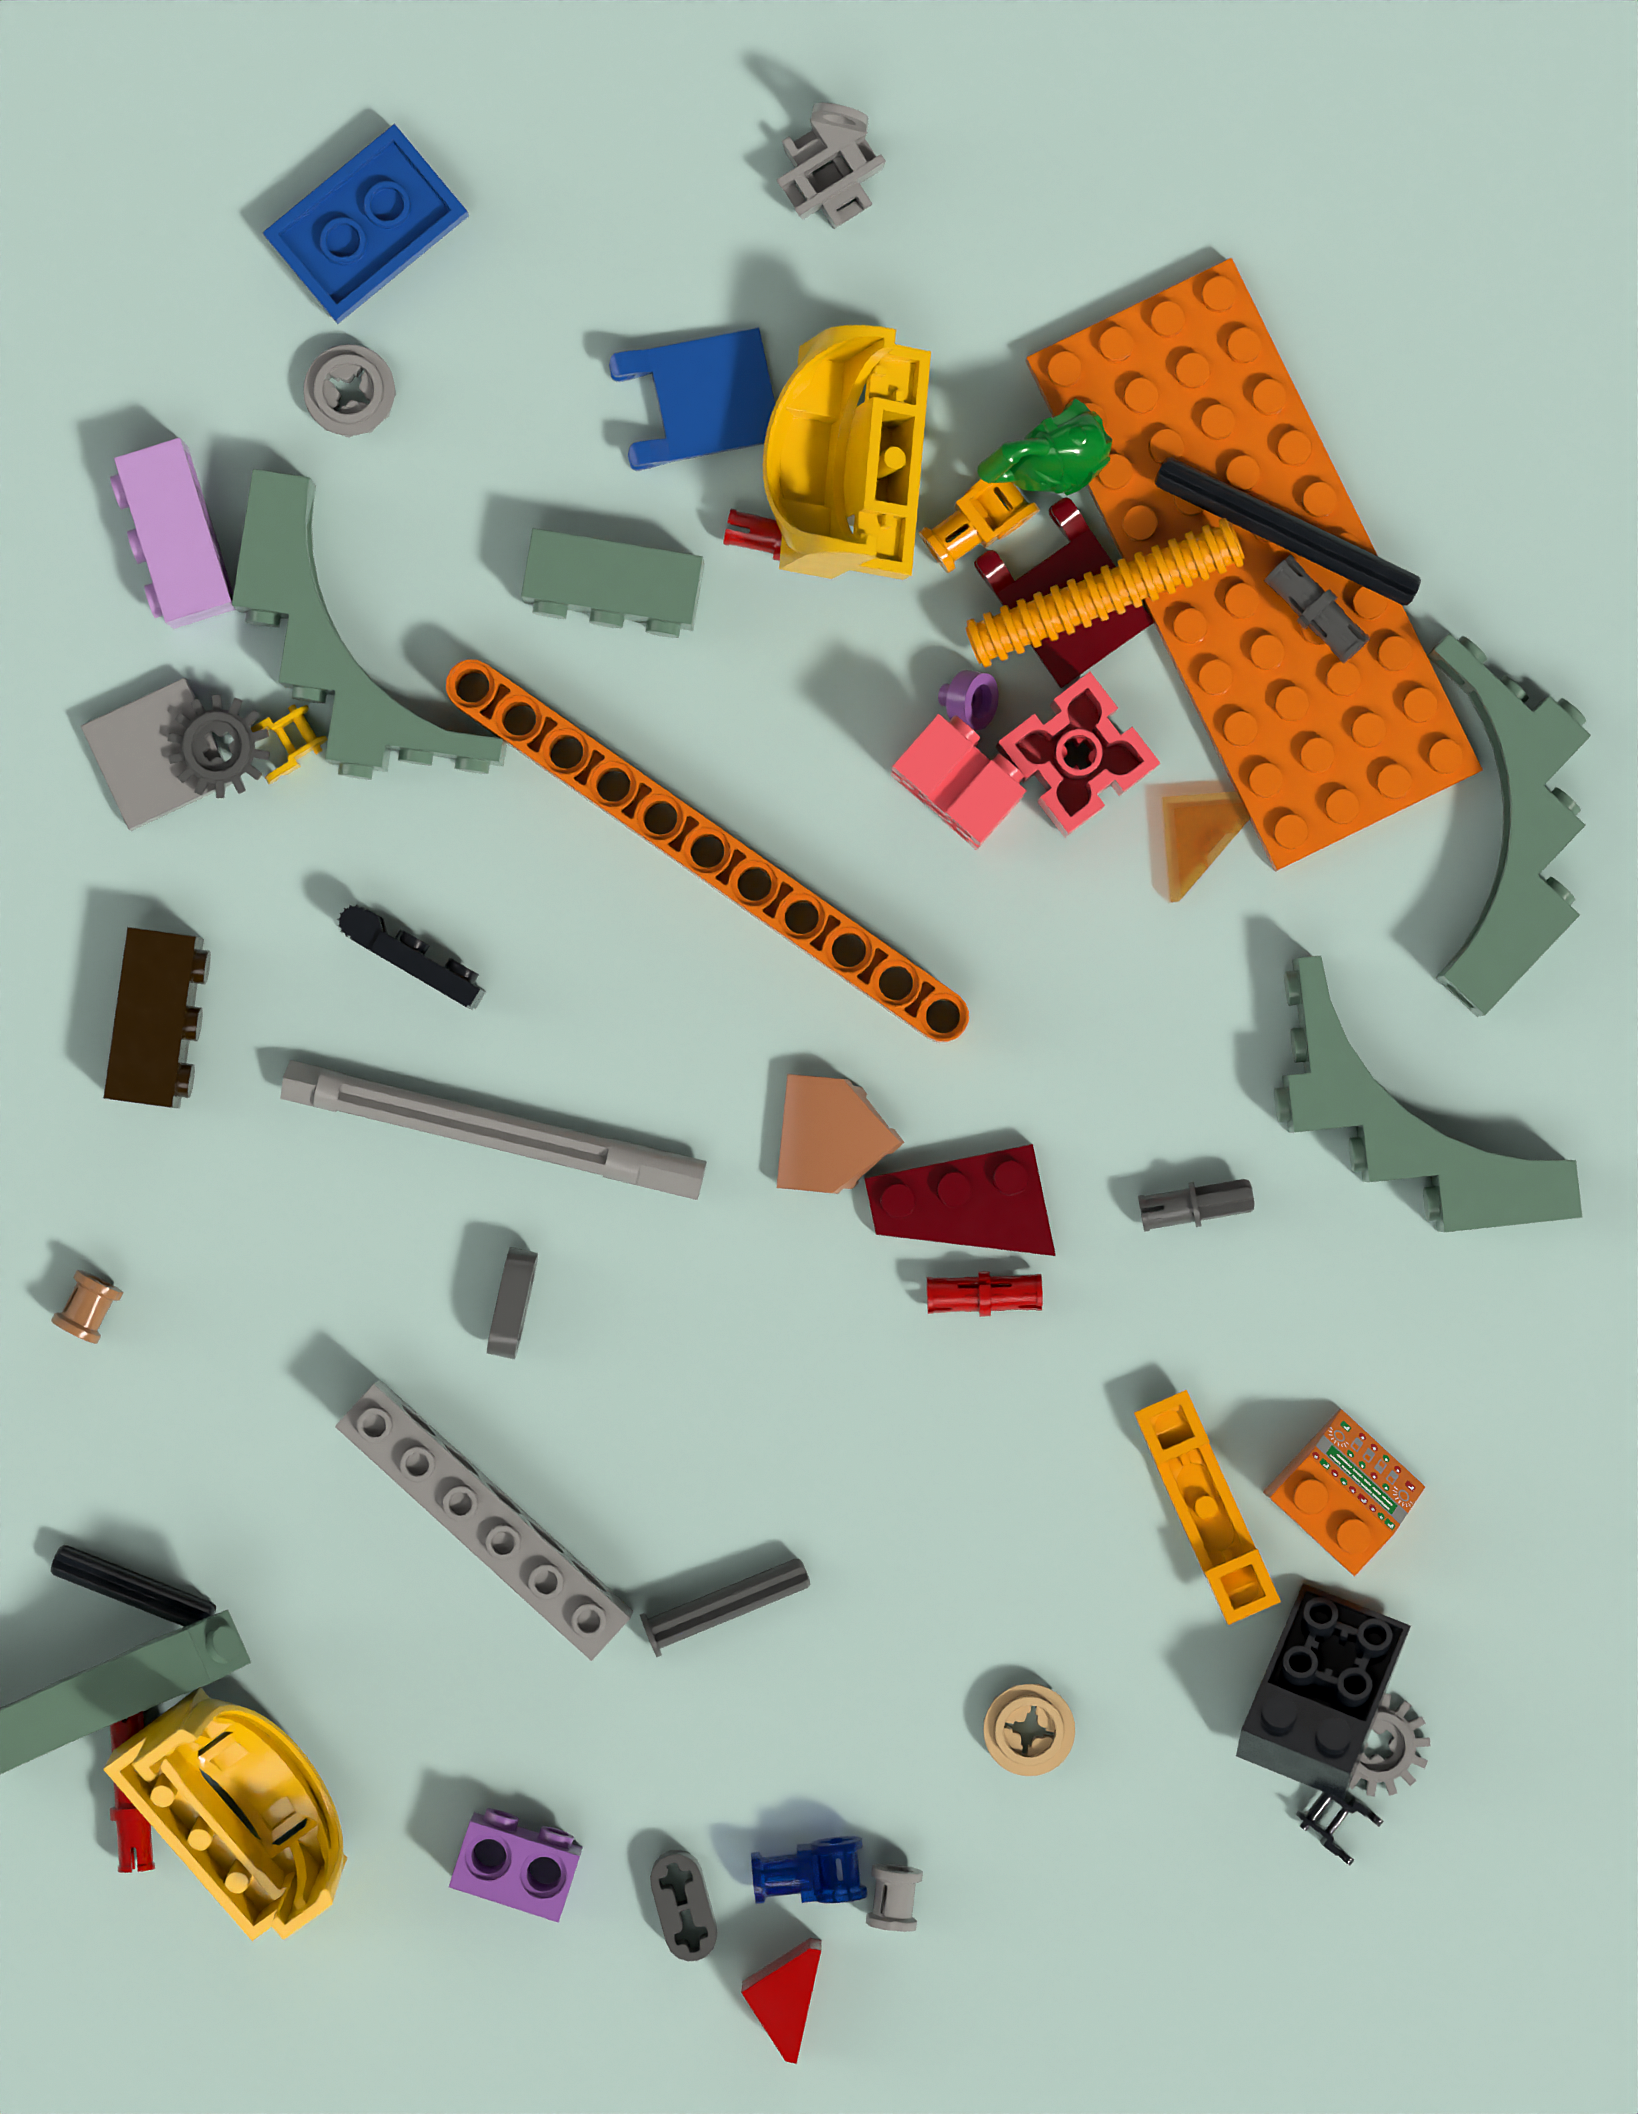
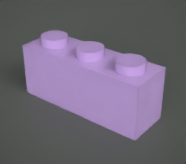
[110,437,236,629]

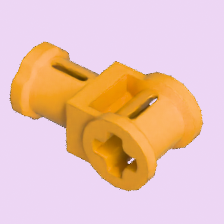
[918,479,1040,573]

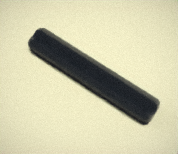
[50,1545,216,1627]

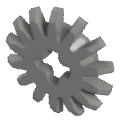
[1349,1693,1430,1797]

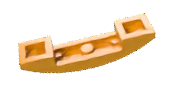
[1134,1390,1281,1625]

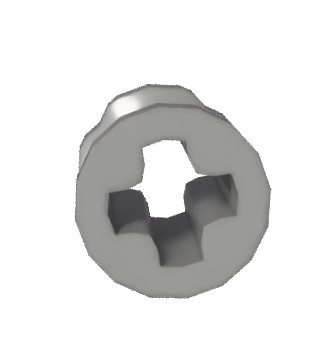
[866,1864,923,1932]

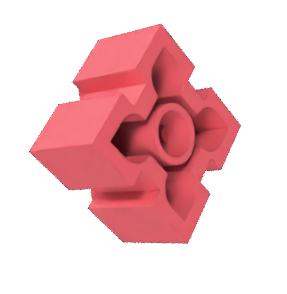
[995,672,1160,838]
[891,714,1027,850]

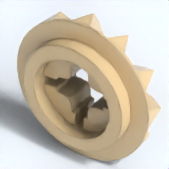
[983,1684,1075,1776]

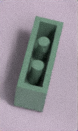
[521,528,704,638]

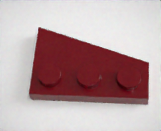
[864,1144,1056,1256]

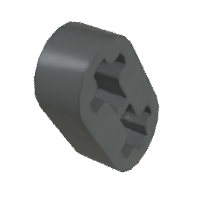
[487,1247,538,1360]
[650,1850,717,1962]

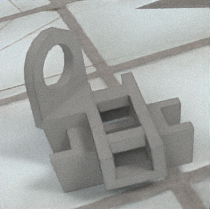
[777,103,886,229]

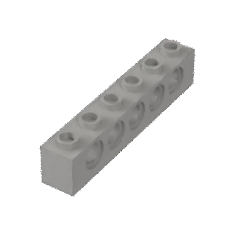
[335,1380,633,1661]

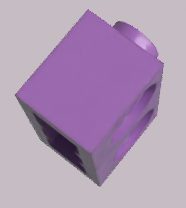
[449,1808,583,1923]

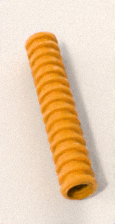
[965,518,1245,668]

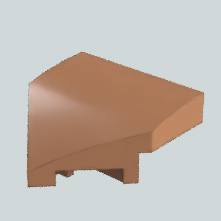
[777,1074,905,1194]

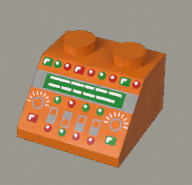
[1263,1408,1425,1577]

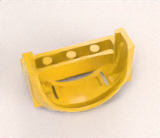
[103,1687,347,1941]

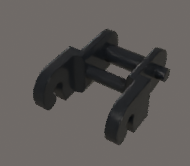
[1296,1792,1384,1866]

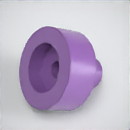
[938,670,999,730]

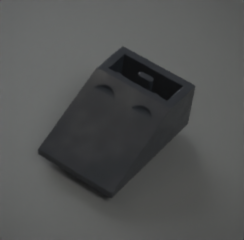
[1236,1583,1411,1800]

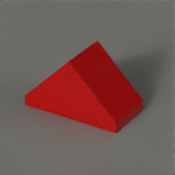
[741,1938,821,2064]

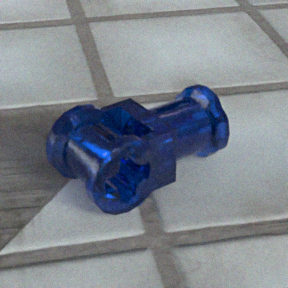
[751,1836,868,1904]

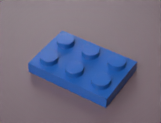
[262,124,469,324]

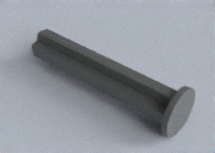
[640,1559,810,1657]

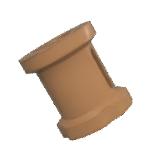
[51,1270,124,1344]

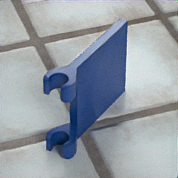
[609,328,775,471]

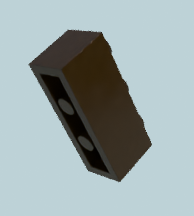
[103,927,211,1108]

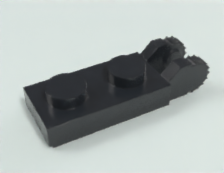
[337,904,486,1010]

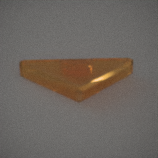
[1161,791,1251,904]

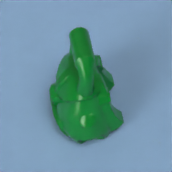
[977,398,1112,496]

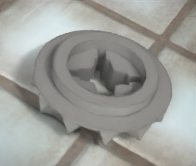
[303,344,396,438]

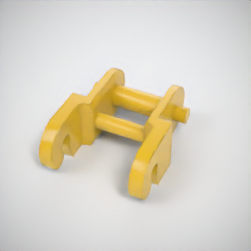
[251,704,328,784]

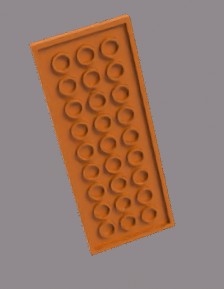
[1025,258,1483,872]

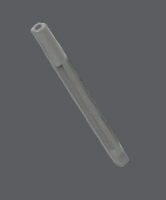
[280,1060,707,1200]

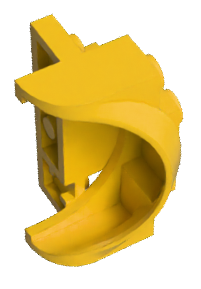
[763,325,931,580]

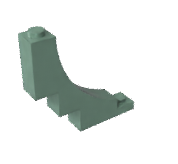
[0,1609,251,1775]

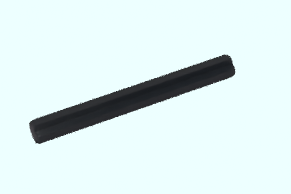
[1155,457,1421,606]

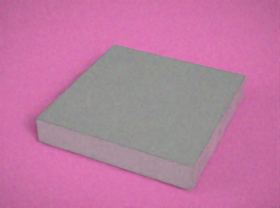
[81,678,233,831]

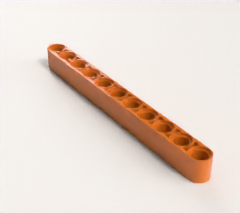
[446,659,969,1043]

